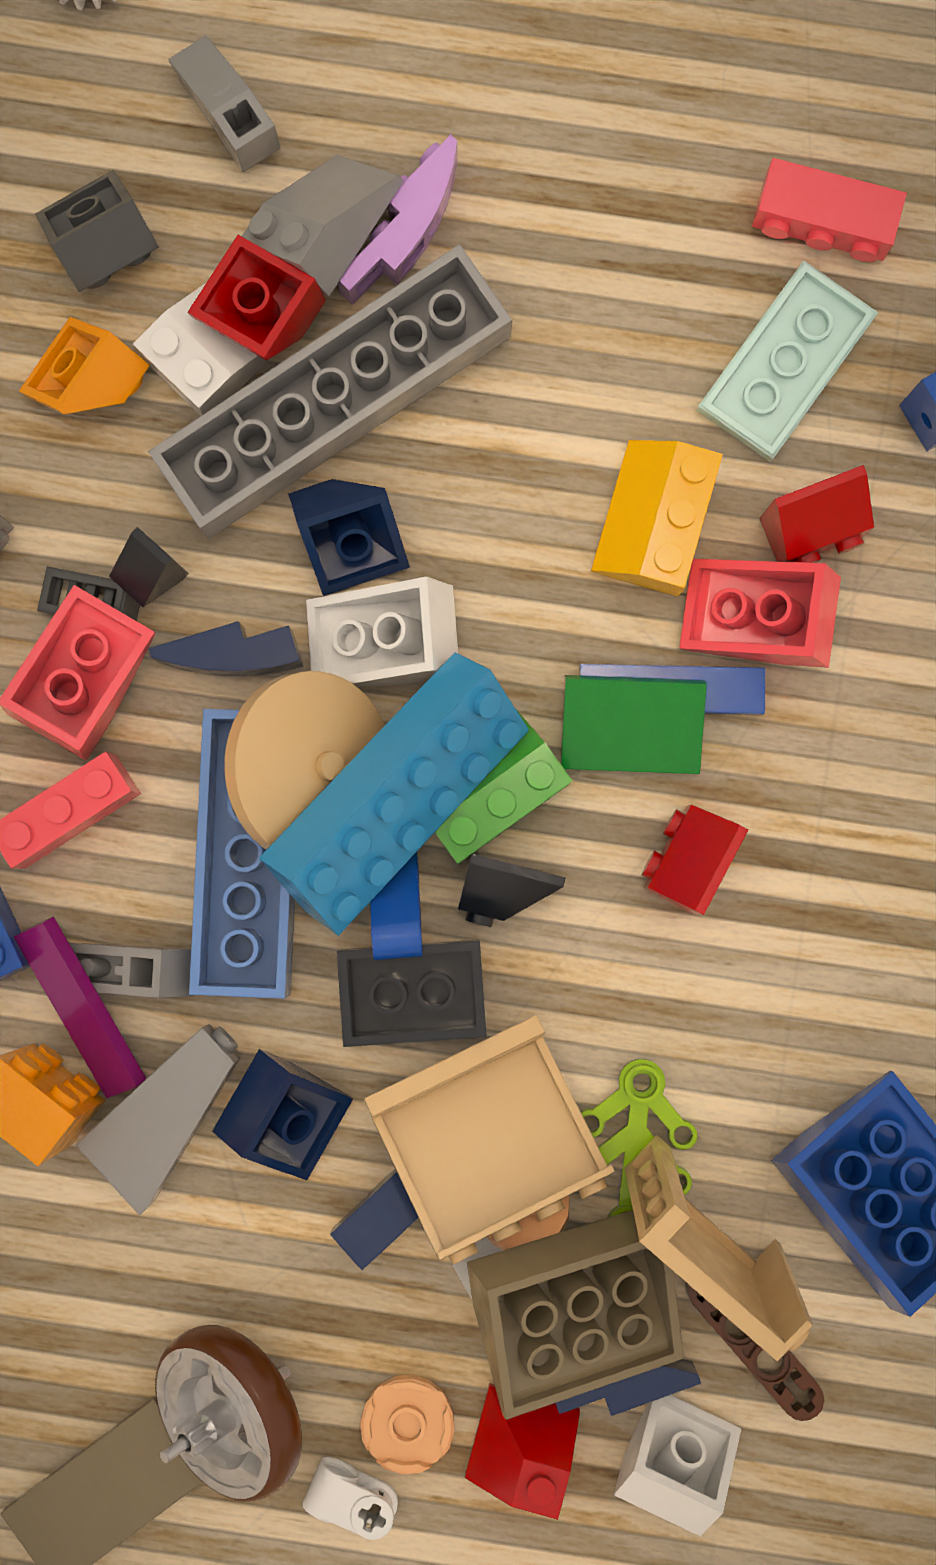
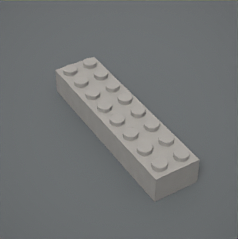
[148,244,512,539]

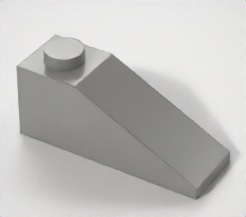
[69,942,194,998]

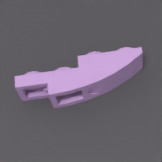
[337,135,458,305]

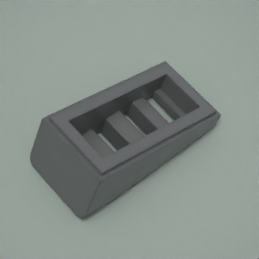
[37,566,140,621]

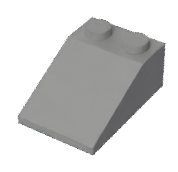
[242,155,403,296]

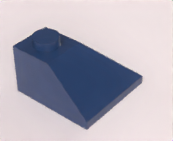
[288,479,410,596]

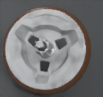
[155,1325,302,1502]

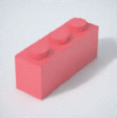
[752,158,907,262]
[0,751,141,869]

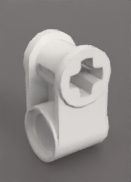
[302,1457,398,1540]

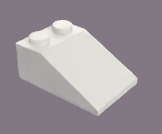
[133,283,271,416]
[306,577,458,688]

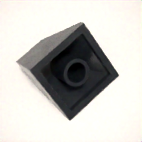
[458,854,566,927]

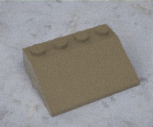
[467,1210,684,1420]

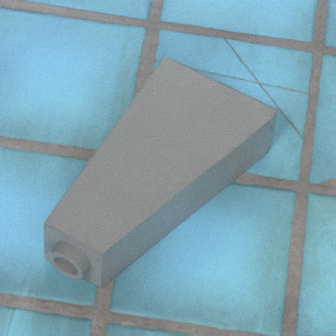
[76,1024,240,1215]

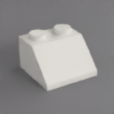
[614,1395,741,1537]

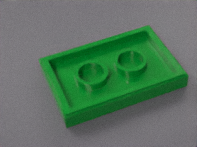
[561,675,707,774]

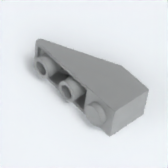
[168,35,281,172]

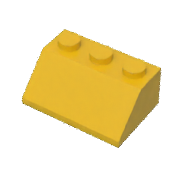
[591,440,723,597]

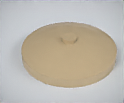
[225,671,385,850]

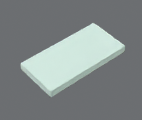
[696,260,878,463]

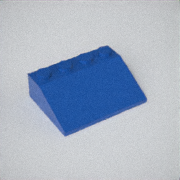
[771,1071,936,1317]

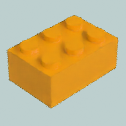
[0,1043,106,1166]

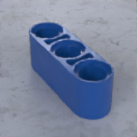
[370,852,423,960]

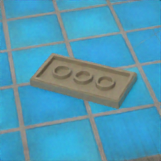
[1,1396,202,1565]

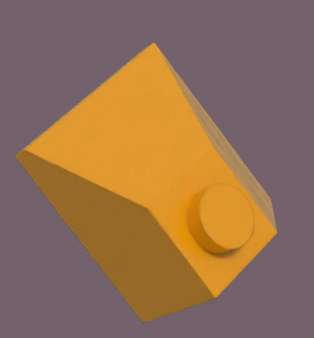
[19,317,150,414]

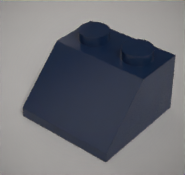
[212,1049,353,1180]

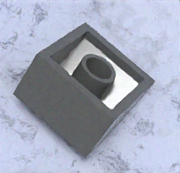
[35,170,159,292]

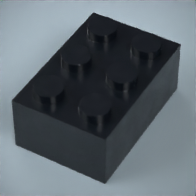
[337,939,487,1047]

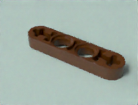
[685,1282,824,1421]

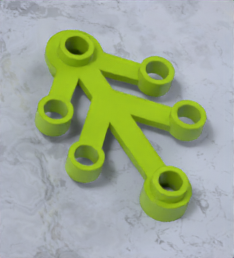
[580,1059,697,1218]

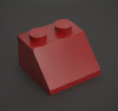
[759,465,874,563]
[641,804,749,915]

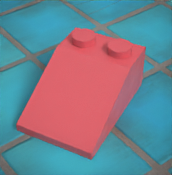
[679,559,841,668]
[0,585,155,761]

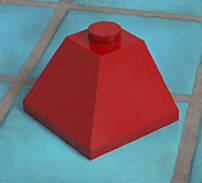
[187,234,326,361]
[465,1383,580,1520]

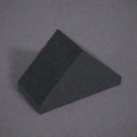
[109,527,189,607]

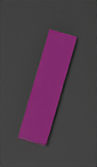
[14,916,146,1099]

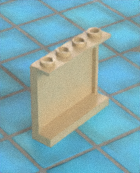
[364,1015,615,1265]
[625,1135,813,1362]

